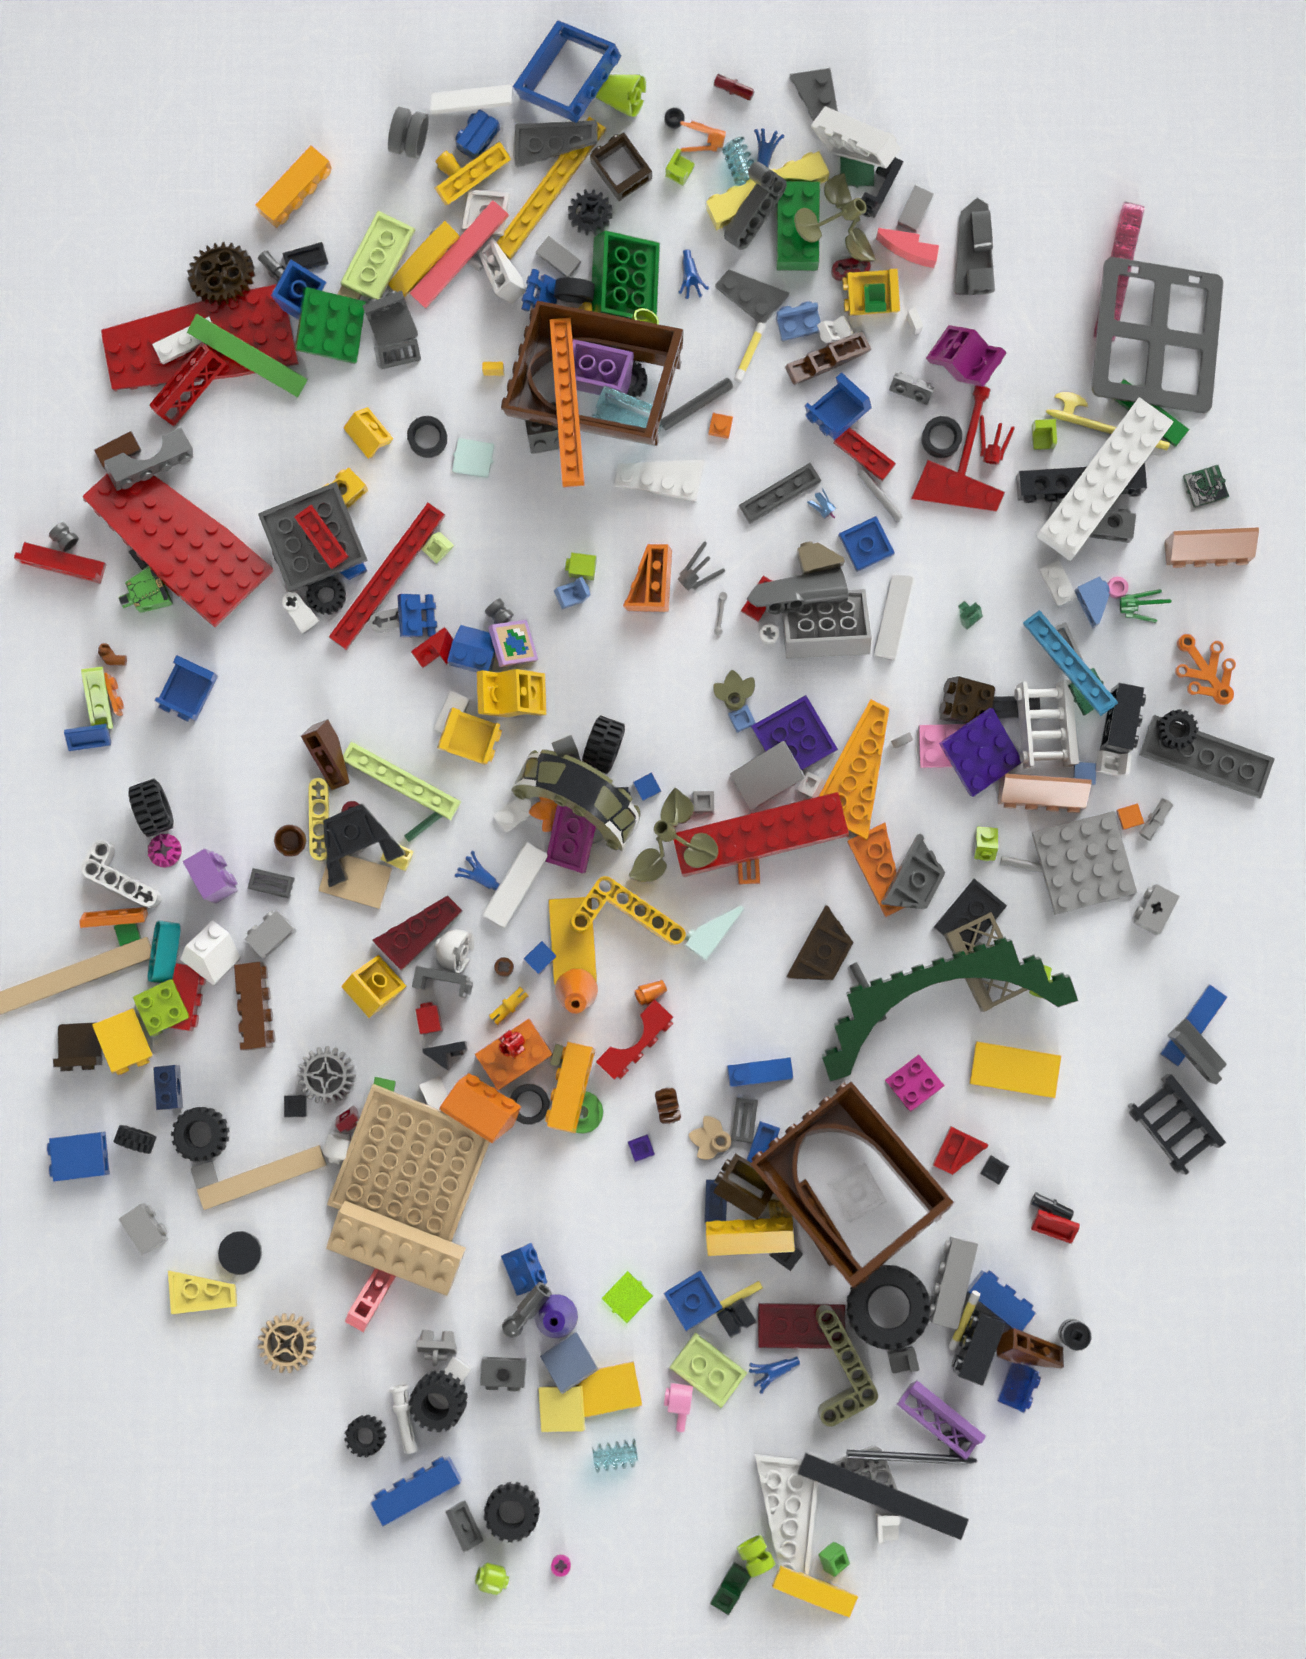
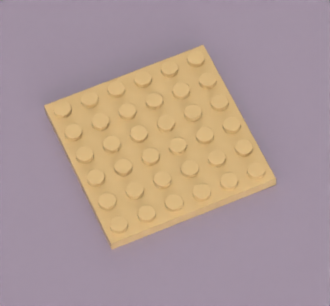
[327,1084,490,1242]

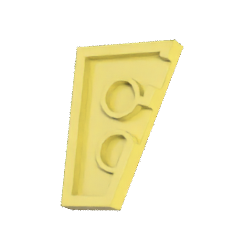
[168,1270,238,1314]

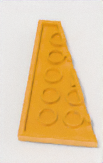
[818,699,889,840]

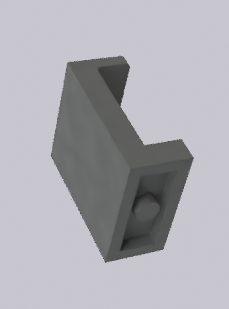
[412,966,473,998]

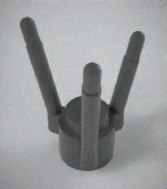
[677,541,725,591]

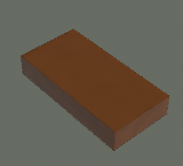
[94,431,142,469]

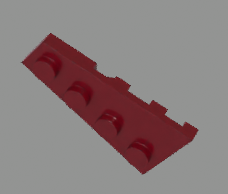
[372,895,463,971]

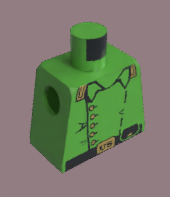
[118,566,173,613]

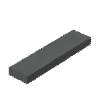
[739,463,821,524]

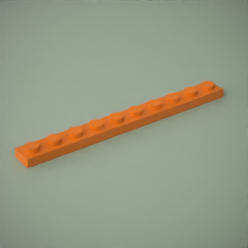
[550,318,585,487]

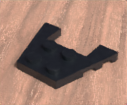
[323,804,406,887]

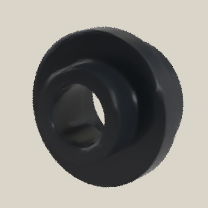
[664,107,685,129]

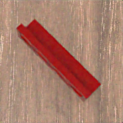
[149,342,227,427]
[14,542,106,584]

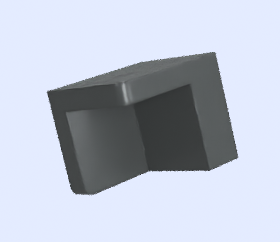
[887,1346,920,1373]

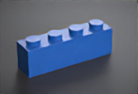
[370,1456,462,1526]

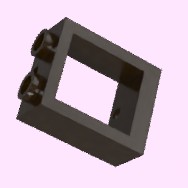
[590,132,652,202]
[713,1153,774,1220]

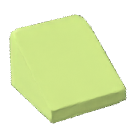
[421,532,454,564]

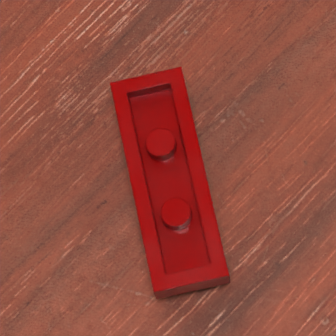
[834,427,896,482]
[294,505,349,569]

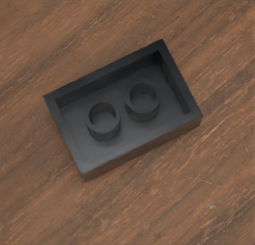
[1100,683,1146,754]
[951,1309,1006,1386]

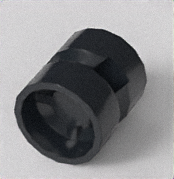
[716,1298,757,1338]
[1058,1319,1092,1351]

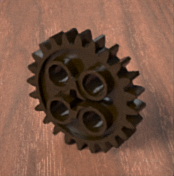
[187,242,256,305]

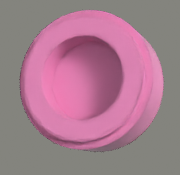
[1107,577,1128,599]

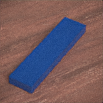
[1159,984,1227,1066]

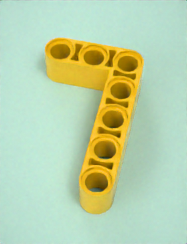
[570,876,686,945]

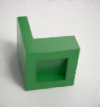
[864,283,886,313]

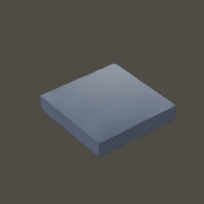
[540,1332,599,1394]

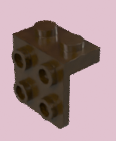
[939,676,995,723]
[53,1022,102,1071]

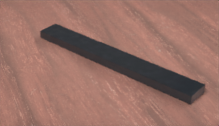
[797,1452,969,1540]

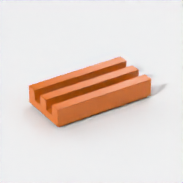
[738,859,760,885]

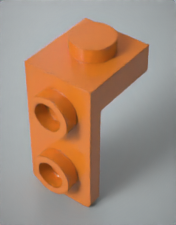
[82,672,124,716]

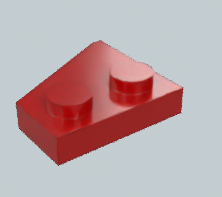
[932,1126,989,1175]

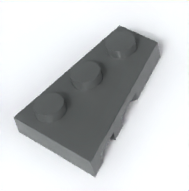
[789,68,838,122]
[715,269,789,324]

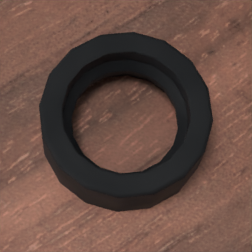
[554,277,595,303]
[407,416,447,458]
[921,416,962,458]
[510,1084,550,1125]

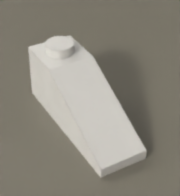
[477,238,526,304]

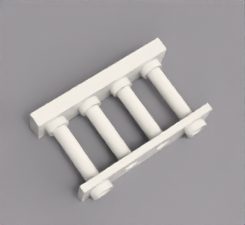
[1014,680,1079,769]

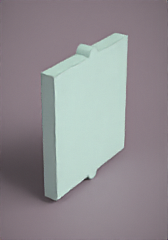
[452,438,494,478]

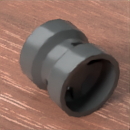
[49,522,79,552]
[484,598,514,624]

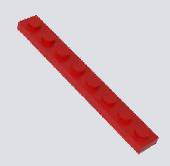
[329,502,445,650]

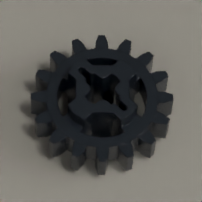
[568,189,613,236]

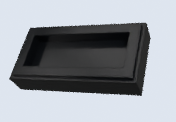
[282,242,329,269]

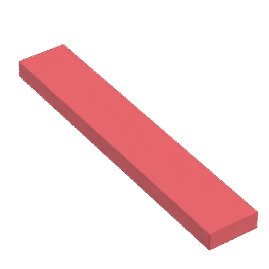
[409,200,509,308]

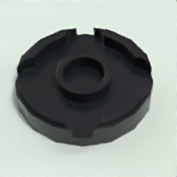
[218,1231,262,1275]

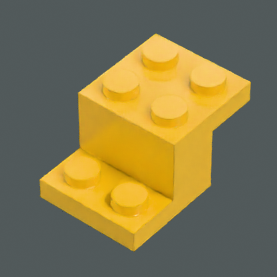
[477,669,547,718]

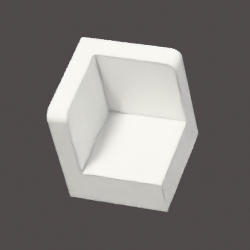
[876,1512,900,1544]

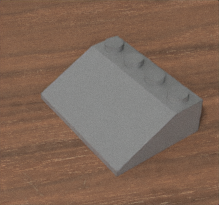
[783,589,872,659]

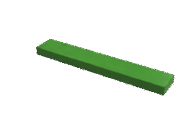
[186,314,308,398]

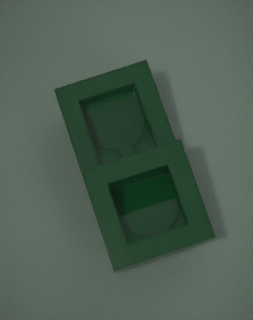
[710,1562,751,1615]

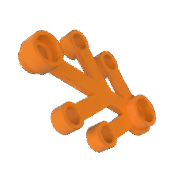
[1175,634,1236,705]

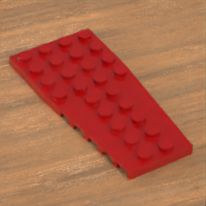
[101,284,299,391]
[83,474,273,628]

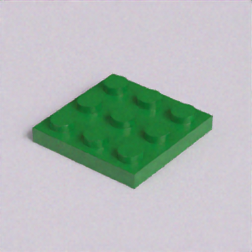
[295,287,366,364]

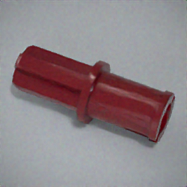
[713,73,754,100]

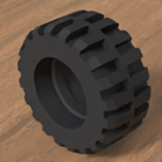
[846,1265,931,1350]

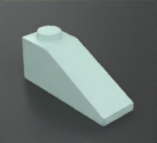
[685,906,744,961]

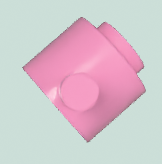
[664,1383,693,1432]

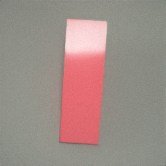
[876,228,939,268]

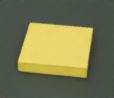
[539,1386,585,1432]

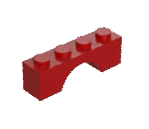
[596,1000,674,1080]

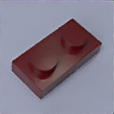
[335,1105,359,1133]

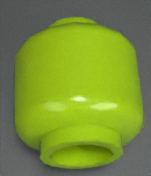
[475,1563,509,1595]

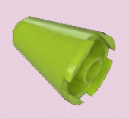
[595,74,646,117]

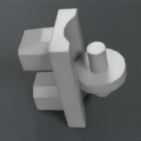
[416,1330,457,1367]

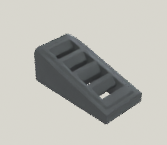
[374,339,421,369]

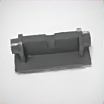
[889,372,934,405]

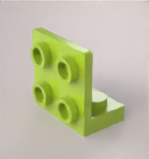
[133,979,189,1036]

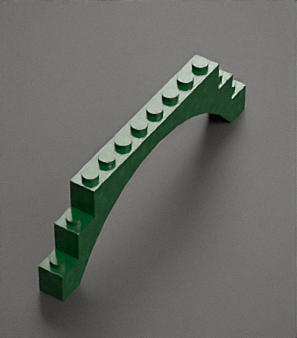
[822,937,1078,1082]

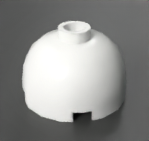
[435,929,475,973]

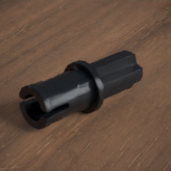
[1030,1192,1074,1220]

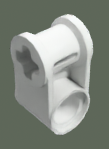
[282,592,319,633]

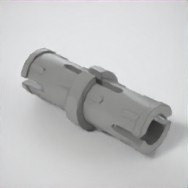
[1139,798,1174,841]

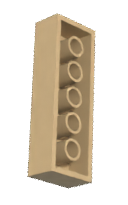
[326,1201,466,1296]

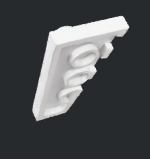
[614,460,705,502]

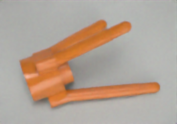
[680,121,726,152]

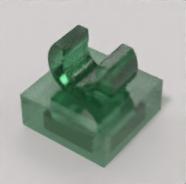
[958,601,983,630]

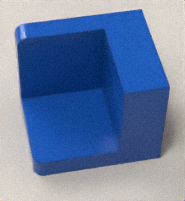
[523,941,556,975]

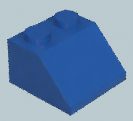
[271,259,327,320]
[447,625,496,673]

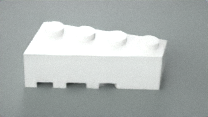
[811,106,901,168]

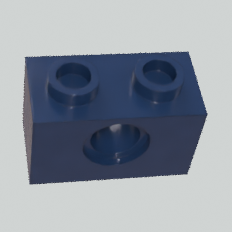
[153,1065,183,1110]

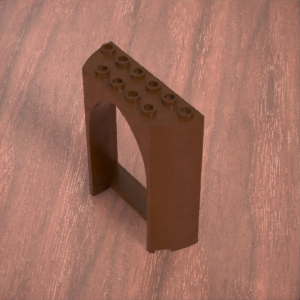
[501,301,684,446]
[750,1081,954,1288]

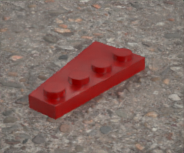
[911,460,1005,512]

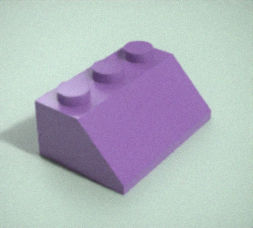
[573,339,633,401]

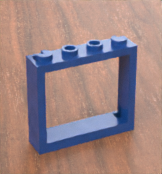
[513,20,621,123]

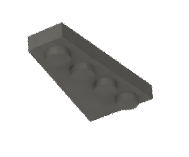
[515,120,597,168]

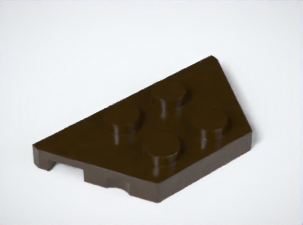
[786,905,854,980]

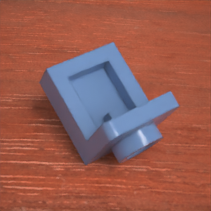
[554,577,590,609]

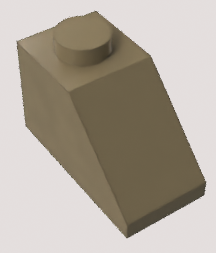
[796,541,845,575]

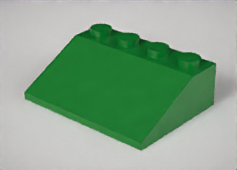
[591,230,660,319]

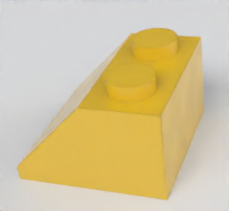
[341,955,407,1018]

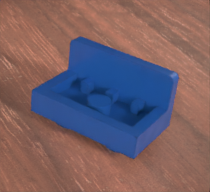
[501,1243,547,1296]

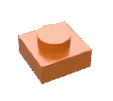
[709,413,733,439]

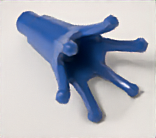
[754,128,784,167]
[678,249,709,299]
[454,851,500,891]
[749,1356,800,1394]

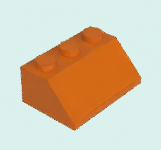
[439,1073,522,1143]

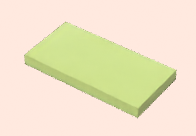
[340,211,415,299]

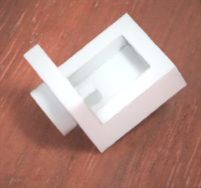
[817,316,852,344]
[1095,750,1131,776]

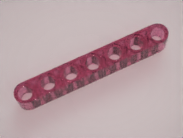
[1093,201,1145,342]

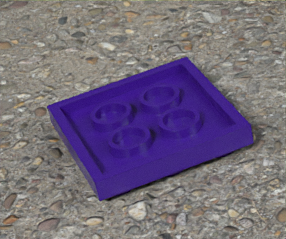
[751,695,838,770]
[939,708,1021,797]

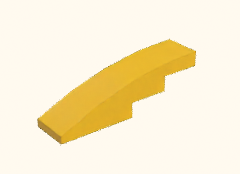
[388,221,460,298]
[772,1565,858,1617]

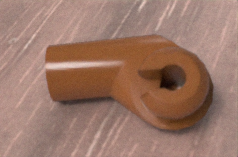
[98,643,127,666]

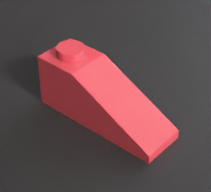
[345,1268,396,1333]

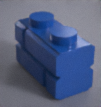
[455,109,500,159]

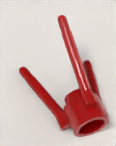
[980,415,1015,465]

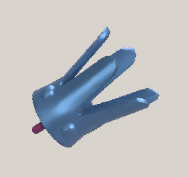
[807,488,836,519]

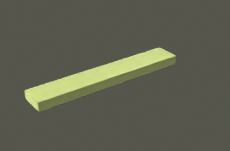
[343,742,461,820]

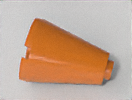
[555,968,598,1014]

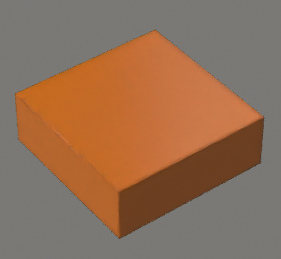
[1116,803,1144,830]

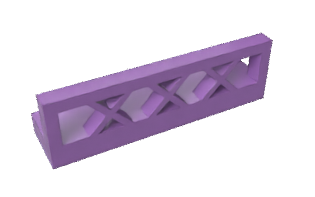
[896,1381,986,1460]

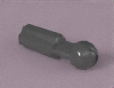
[502,1282,552,1338]

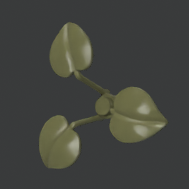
[794,173,876,261]
[629,788,718,882]

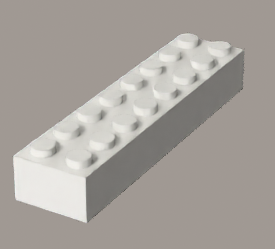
[1036,397,1173,561]

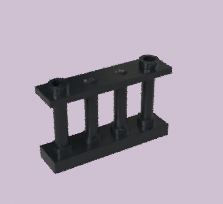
[1127,1074,1226,1175]

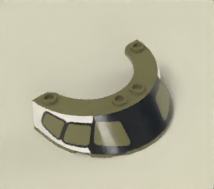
[511,749,641,851]

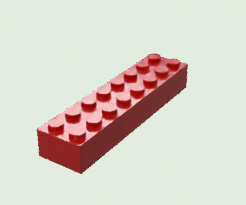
[673,792,849,877]

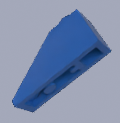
[727,1057,794,1087]

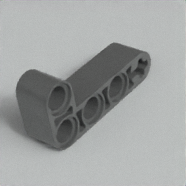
[724,162,787,250]

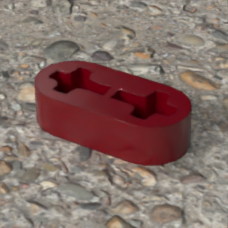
[831,258,871,281]

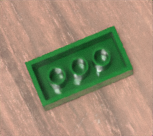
[776,181,820,271]

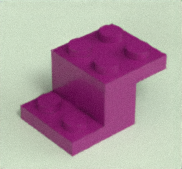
[926,325,1007,387]

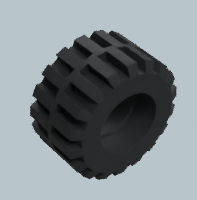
[582,715,625,774]
[128,778,174,837]
[171,1107,230,1162]
[409,1370,468,1433]
[484,1482,540,1543]

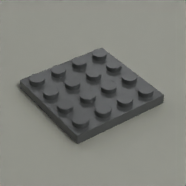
[258,482,368,592]

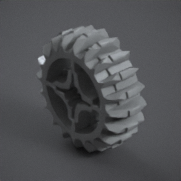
[297,1046,356,1105]

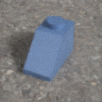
[1074,576,1110,628]

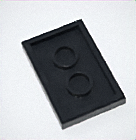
[933,878,1007,950]

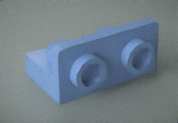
[776,301,821,341]

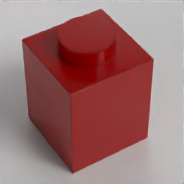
[415,1002,443,1035]

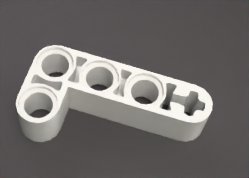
[81,840,162,908]

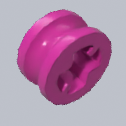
[551,1554,571,1577]

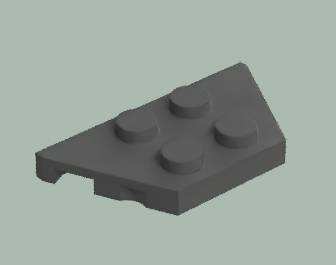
[881,834,945,909]

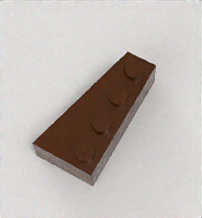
[234,962,276,1051]

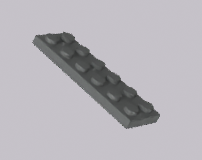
[1139,715,1275,799]

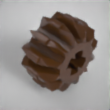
[655,1088,681,1124]

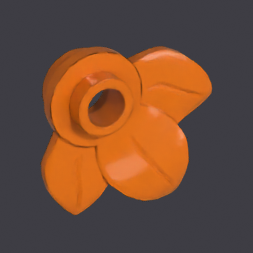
[529,797,557,832]

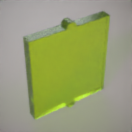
[601,1271,653,1323]

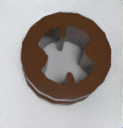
[494,957,514,977]

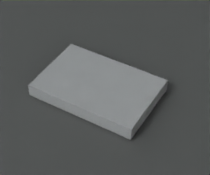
[730,741,806,810]

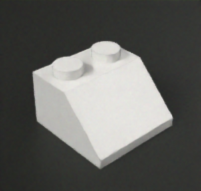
[180,920,241,985]

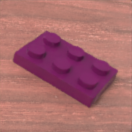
[545,804,596,873]

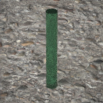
[404,797,455,842]

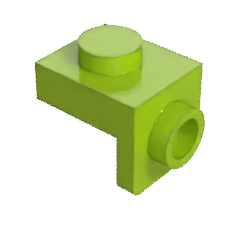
[974,826,998,861]

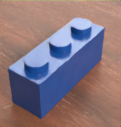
[967,1270,1036,1331]

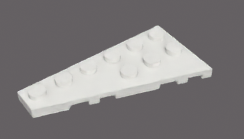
[755,1454,818,1595]

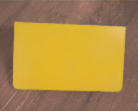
[343,407,394,459]

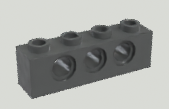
[1048,500,1136,543]

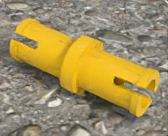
[489,986,529,1025]

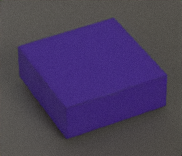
[628,1134,655,1162]

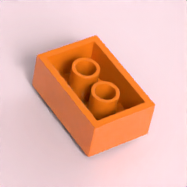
[475,1019,553,1090]

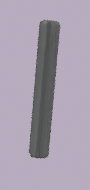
[660,378,733,430]

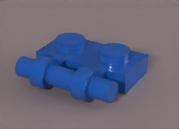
[521,269,558,311]
[397,594,438,637]

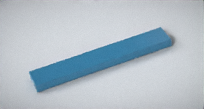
[1023,610,1118,716]

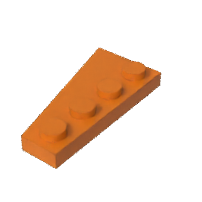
[847,822,905,917]

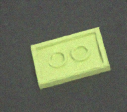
[669,1332,747,1408]

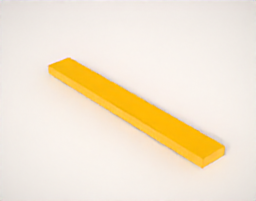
[496,116,606,260]

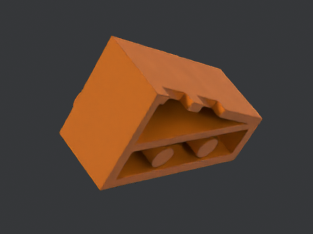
[623,544,672,612]

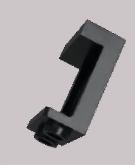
[861,157,904,218]

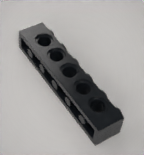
[1016,463,1147,503]

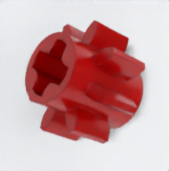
[498,1030,525,1058]

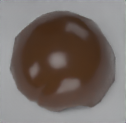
[274,824,307,856]

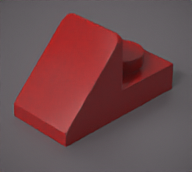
[411,627,454,668]

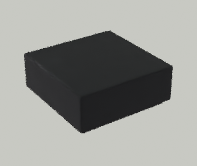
[284,1095,307,1117]
[979,1155,1010,1185]

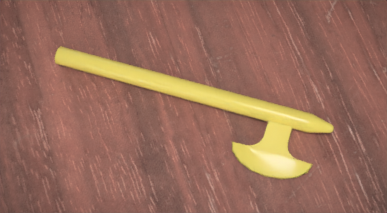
[1046,392,1170,451]

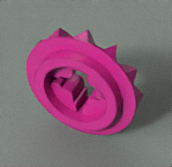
[147,834,182,867]

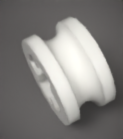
[759,624,779,645]

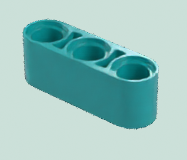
[147,920,181,983]

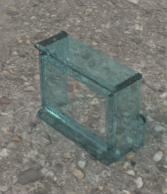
[592,385,662,435]

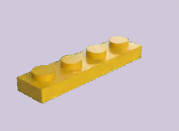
[434,142,511,206]

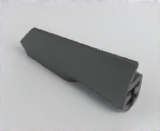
[955,198,995,295]
[747,567,848,615]

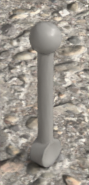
[714,592,727,635]

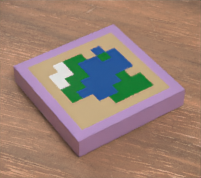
[488,620,538,667]

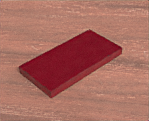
[758,1303,845,1349]

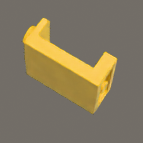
[842,268,900,316]
[437,707,502,765]
[92,1008,153,1076]

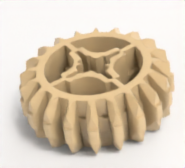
[257,1313,317,1373]

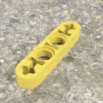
[308,778,330,861]

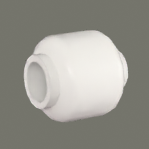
[323,1131,351,1164]

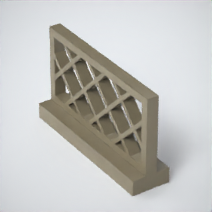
[944,912,1028,1012]

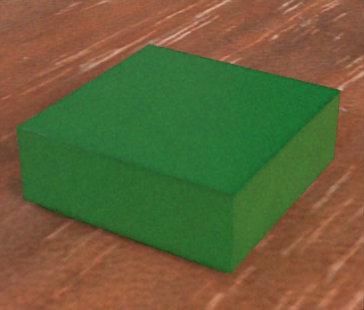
[114,923,142,946]

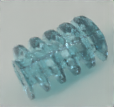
[722,136,754,186]
[592,1438,638,1473]

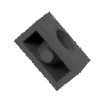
[480,1357,527,1391]

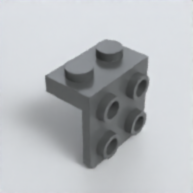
[363,291,418,346]
[525,402,560,454]

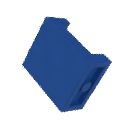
[804,372,872,440]
[154,655,218,722]
[47,1131,110,1182]

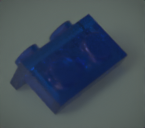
[997,1362,1041,1413]

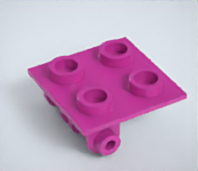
[885,1054,945,1112]

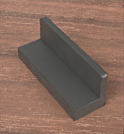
[1167,1019,1227,1085]

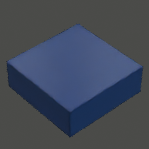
[633,772,661,801]

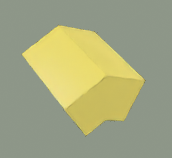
[381,845,414,871]

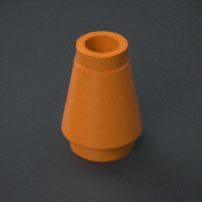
[634,980,667,1006]

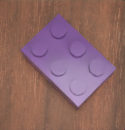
[182,849,238,903]

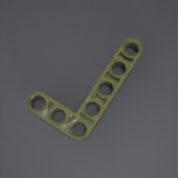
[815,1305,878,1427]

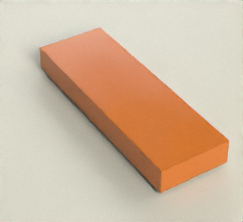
[79,907,148,928]

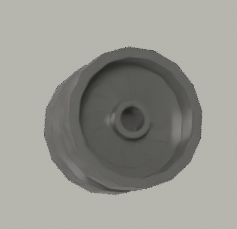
[388,106,429,159]

